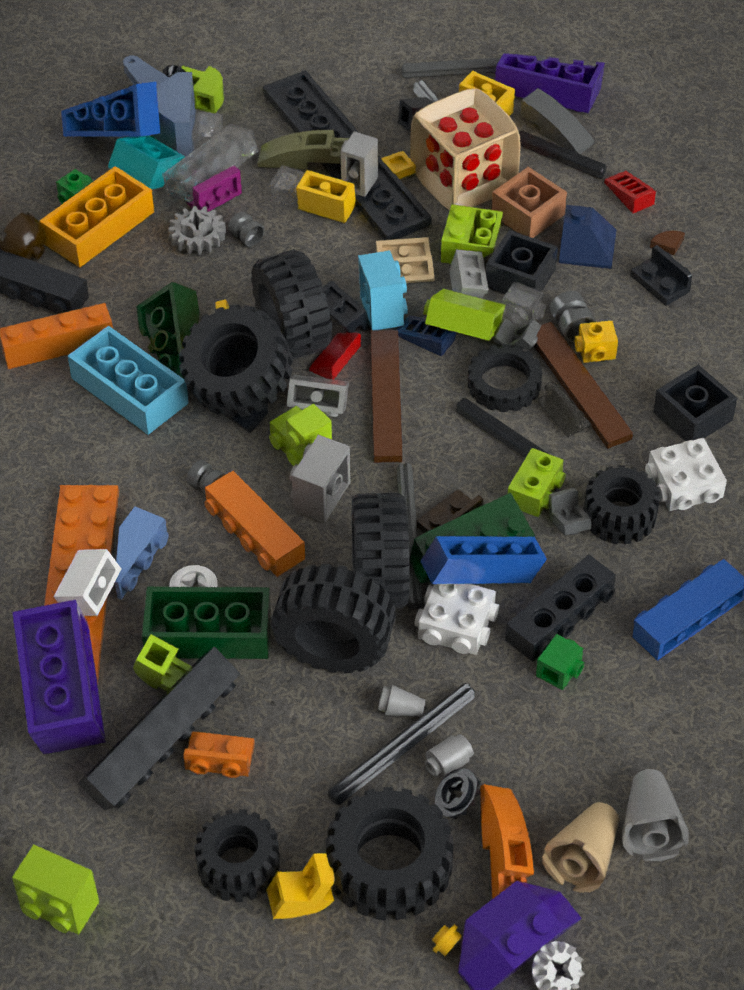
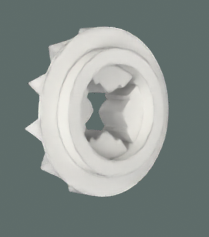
[169,565,218,587]
[532,941,584,990]

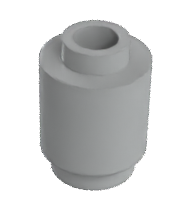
[425,734,474,779]

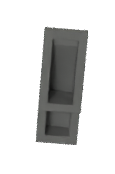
[521,88,594,154]

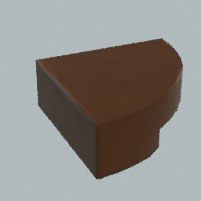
[650,231,685,256]

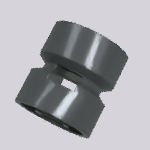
[550,291,596,342]

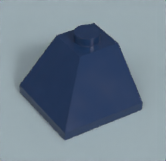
[559,205,617,269]

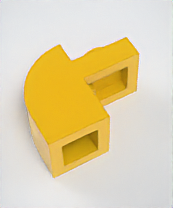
[266,853,334,919]

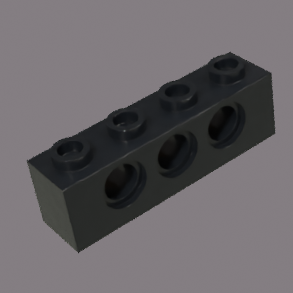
[505,554,616,662]

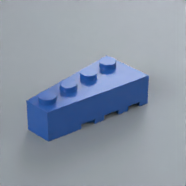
[61,82,160,137]

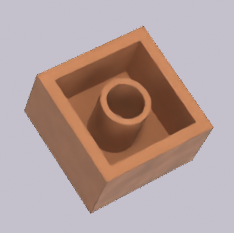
[492,167,567,238]

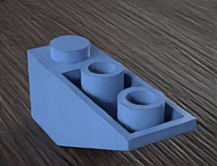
[115,506,169,599]

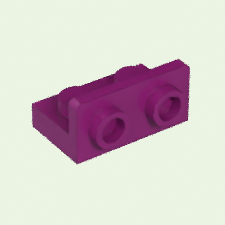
[186,165,242,212]

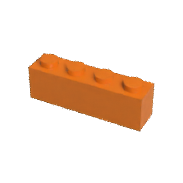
[0,303,113,369]
[204,471,305,577]

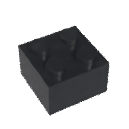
[486,230,558,304]
[653,364,737,441]

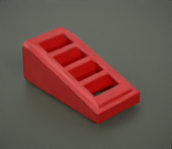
[604,171,656,213]

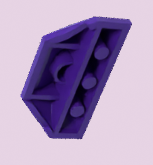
[458,881,582,990]

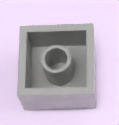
[289,435,351,523]

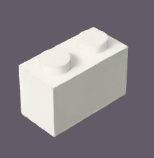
[54,549,121,616]

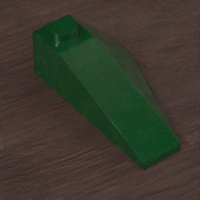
[136,282,200,379]

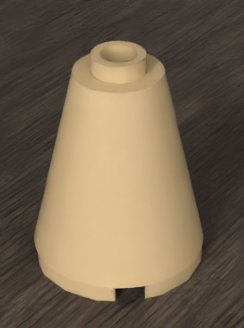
[542,802,619,892]

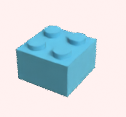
[358,250,408,330]

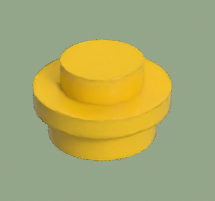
[432,924,463,956]

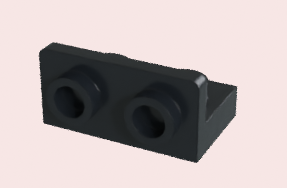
[630,245,692,306]

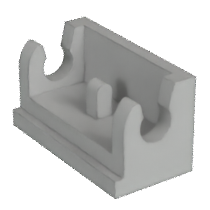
[449,249,489,299]

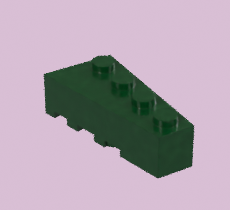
[409,493,535,584]

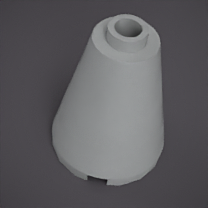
[622,769,689,861]

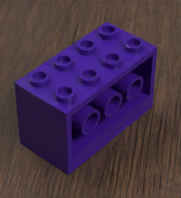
[12,600,106,754]

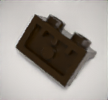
[417,489,484,533]

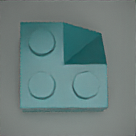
[108,136,185,189]

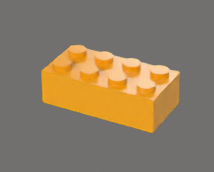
[39,166,154,268]

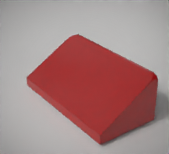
[309,332,361,380]

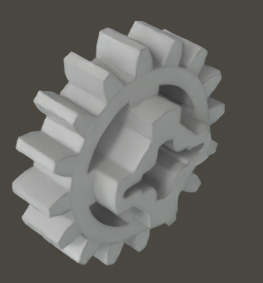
[168,206,226,255]

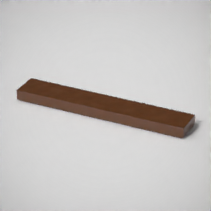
[534,322,633,449]
[371,330,402,463]

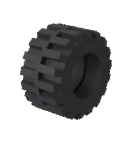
[584,465,660,544]
[195,809,280,902]

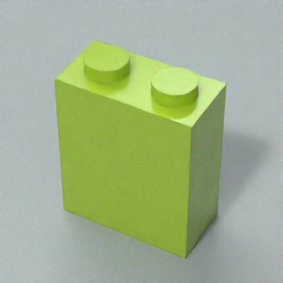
[423,289,505,341]

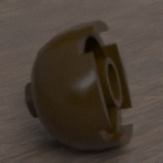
[0,212,46,261]

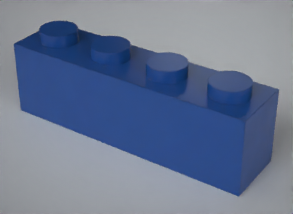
[421,536,547,584]
[632,559,744,661]

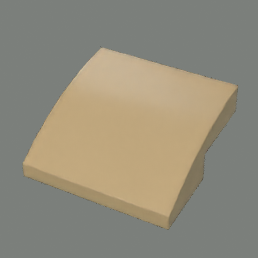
[376,237,435,283]

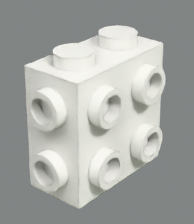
[645,438,727,511]
[415,584,499,655]

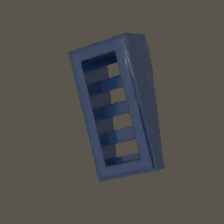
[397,315,456,357]

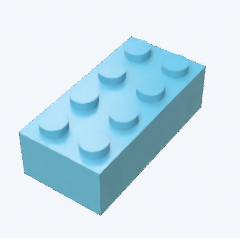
[68,326,189,435]

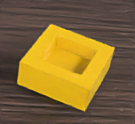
[381,151,416,179]

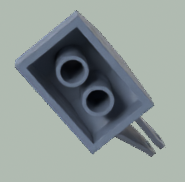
[123,56,196,160]

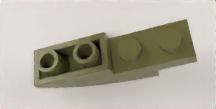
[257,130,349,169]

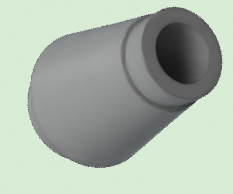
[378,685,426,717]

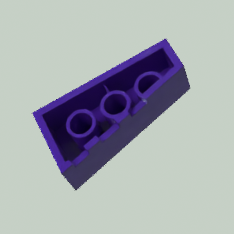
[495,53,605,113]

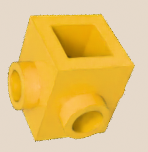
[574,320,618,363]

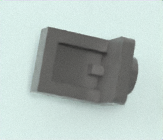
[493,319,541,350]
[549,488,591,535]

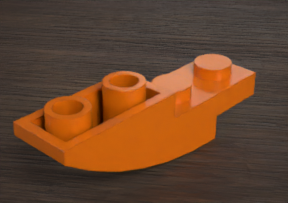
[480,784,534,899]

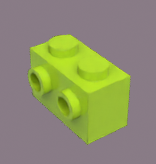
[507,448,566,518]

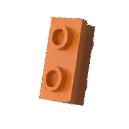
[183,731,255,778]

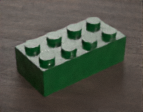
[142,586,271,659]

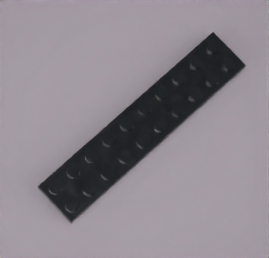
[263,70,432,240]

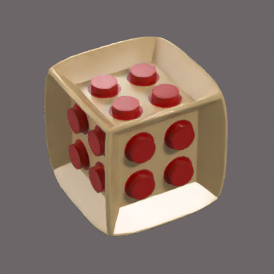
[410,89,520,210]

